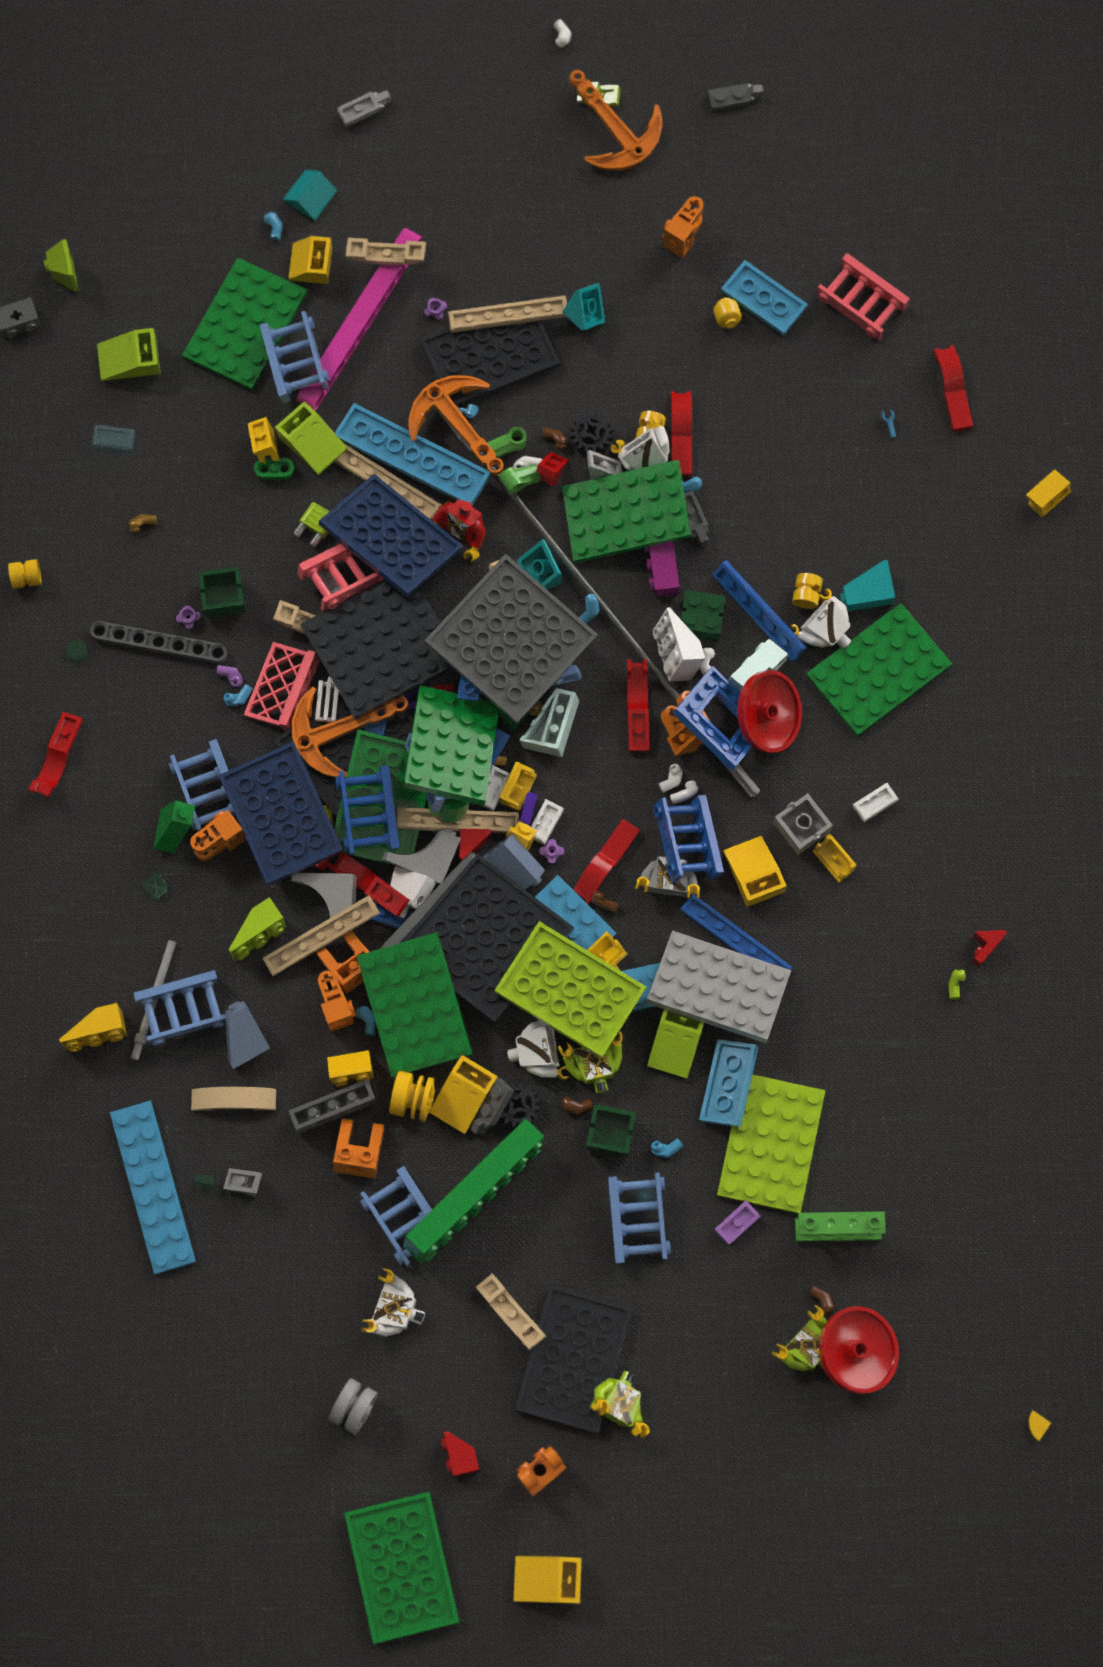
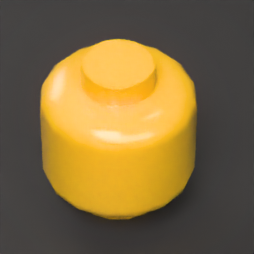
[713,298,742,328]

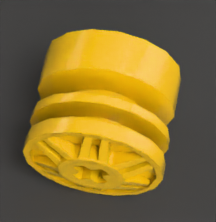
[389,1071,435,1122]

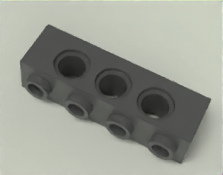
[289,1079,376,1134]

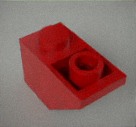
[441,1432,479,1477]

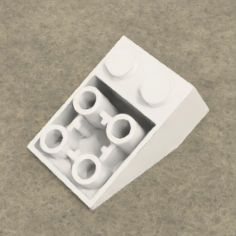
[653,608,705,681]

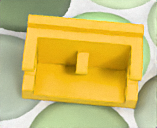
[248,417,280,463]
[1026,470,1071,518]
[499,761,537,812]
[813,834,856,883]
[587,932,628,967]

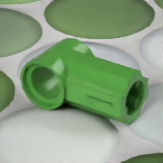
[487,427,526,458]
[499,465,541,494]

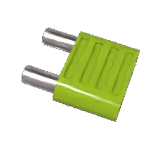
[294,502,330,547]

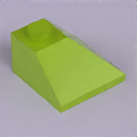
[44,239,79,292]

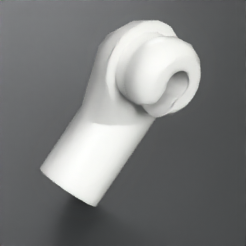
[554,19,571,48]
[513,456,543,470]
[699,648,715,675]
[659,764,683,793]
[670,780,698,804]

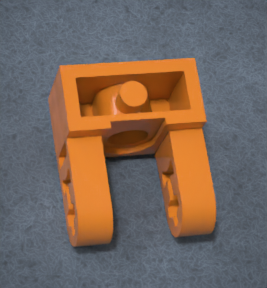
[662,197,703,259]
[661,691,709,756]
[191,810,246,861]
[316,930,369,994]
[318,971,356,1032]
[333,1118,384,1178]
[516,1446,566,1497]

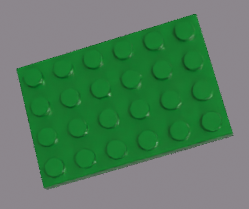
[182,258,307,391]
[562,460,692,563]
[806,603,952,737]
[403,685,498,805]
[334,730,427,865]
[357,932,473,1077]
[344,1492,459,1644]

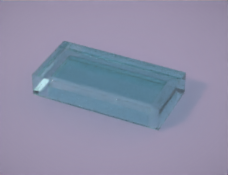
[92,425,135,451]

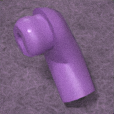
[217,665,243,687]

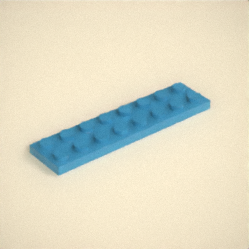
[335,403,491,506]
[110,1100,196,1275]

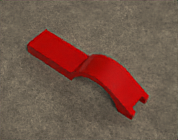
[934,345,973,432]
[671,391,692,477]
[627,659,649,752]
[29,712,83,798]
[573,819,640,905]
[327,853,410,917]

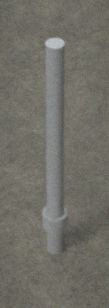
[130,940,176,1060]

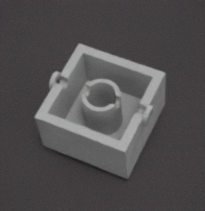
[773,794,833,855]

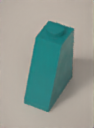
[839,560,895,612]

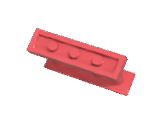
[817,253,910,340]
[297,544,385,611]

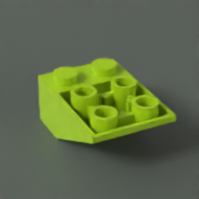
[97,328,160,381]
[275,402,348,475]
[229,897,286,961]
[647,1009,704,1079]

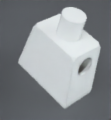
[390,866,437,919]

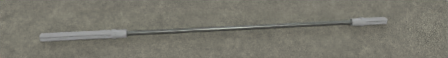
[436,409,760,798]

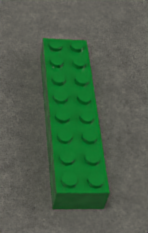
[403,1119,544,1264]

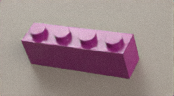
[644,541,679,596]

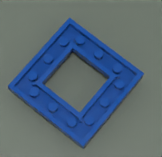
[672,666,752,770]

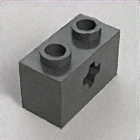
[0,297,41,338]

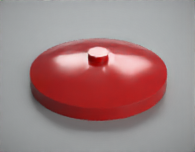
[737,670,802,753]
[819,1306,899,1394]

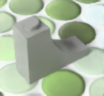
[382,828,461,884]
[292,873,357,918]

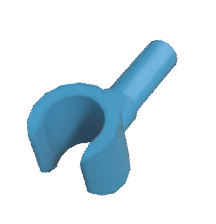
[457,404,478,418]
[881,409,896,438]

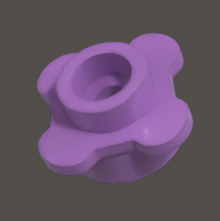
[424,298,447,320]
[176,605,200,629]
[540,839,564,863]

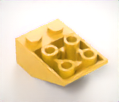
[723,836,786,907]
[59,1003,127,1052]
[429,1055,498,1134]
[514,1556,581,1604]

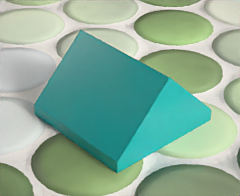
[283,170,337,221]
[562,283,605,330]
[516,539,561,590]

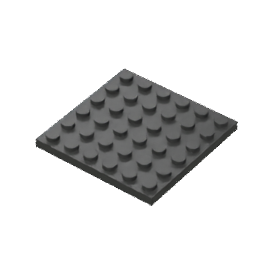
[424,554,598,724]

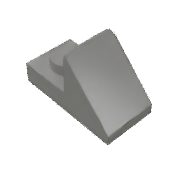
[587,450,622,480]
[223,1168,262,1197]

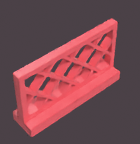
[244,642,320,731]

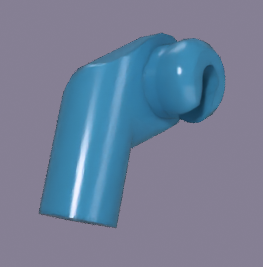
[264,212,283,241]
[683,477,702,493]
[579,594,599,624]
[223,684,253,707]
[355,1006,376,1036]
[651,1138,683,1158]

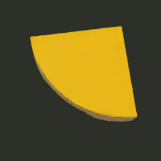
[1029,1411,1051,1441]

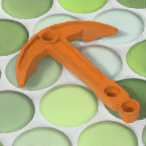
[569,70,662,170]
[409,376,503,475]
[292,687,409,778]

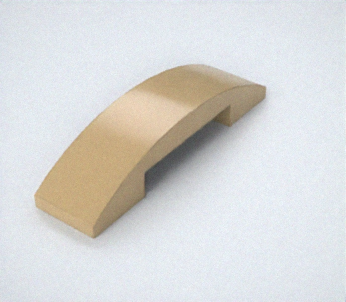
[346,238,426,265]
[273,600,316,635]
[191,1087,276,1111]
[476,1274,546,1350]

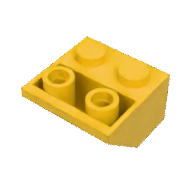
[289,236,332,284]
[327,1050,374,1088]

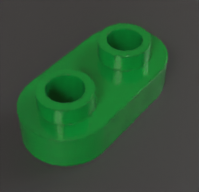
[254,458,295,480]

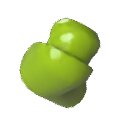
[948,969,966,1000]

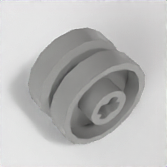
[328,1378,378,1435]

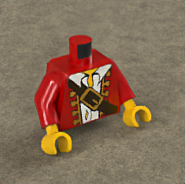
[432,499,486,562]

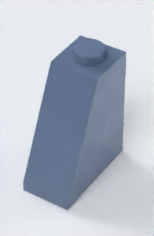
[482,834,545,889]
[225,1001,270,1069]

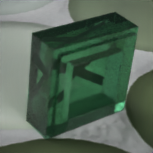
[141,871,171,901]

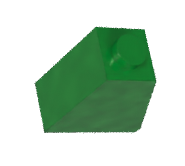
[153,801,195,854]

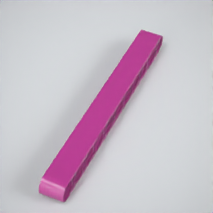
[296,228,423,411]

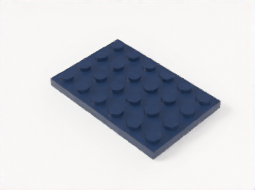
[319,474,463,598]
[218,741,344,886]

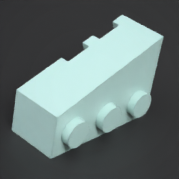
[729,639,788,692]
[519,688,579,757]

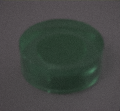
[66,640,88,661]
[193,1174,215,1188]

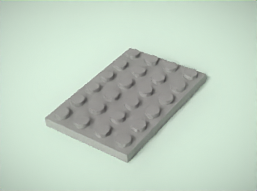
[646,931,791,1043]

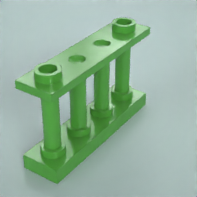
[795,1212,886,1242]

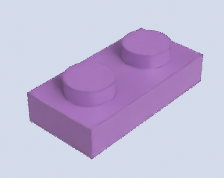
[715,1201,760,1245]

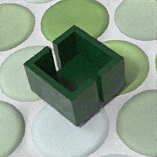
[198,567,246,618]
[681,590,725,642]
[586,1104,636,1158]

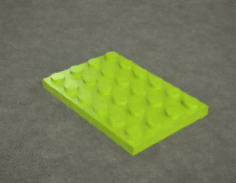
[494,921,646,1058]
[717,1075,825,1214]

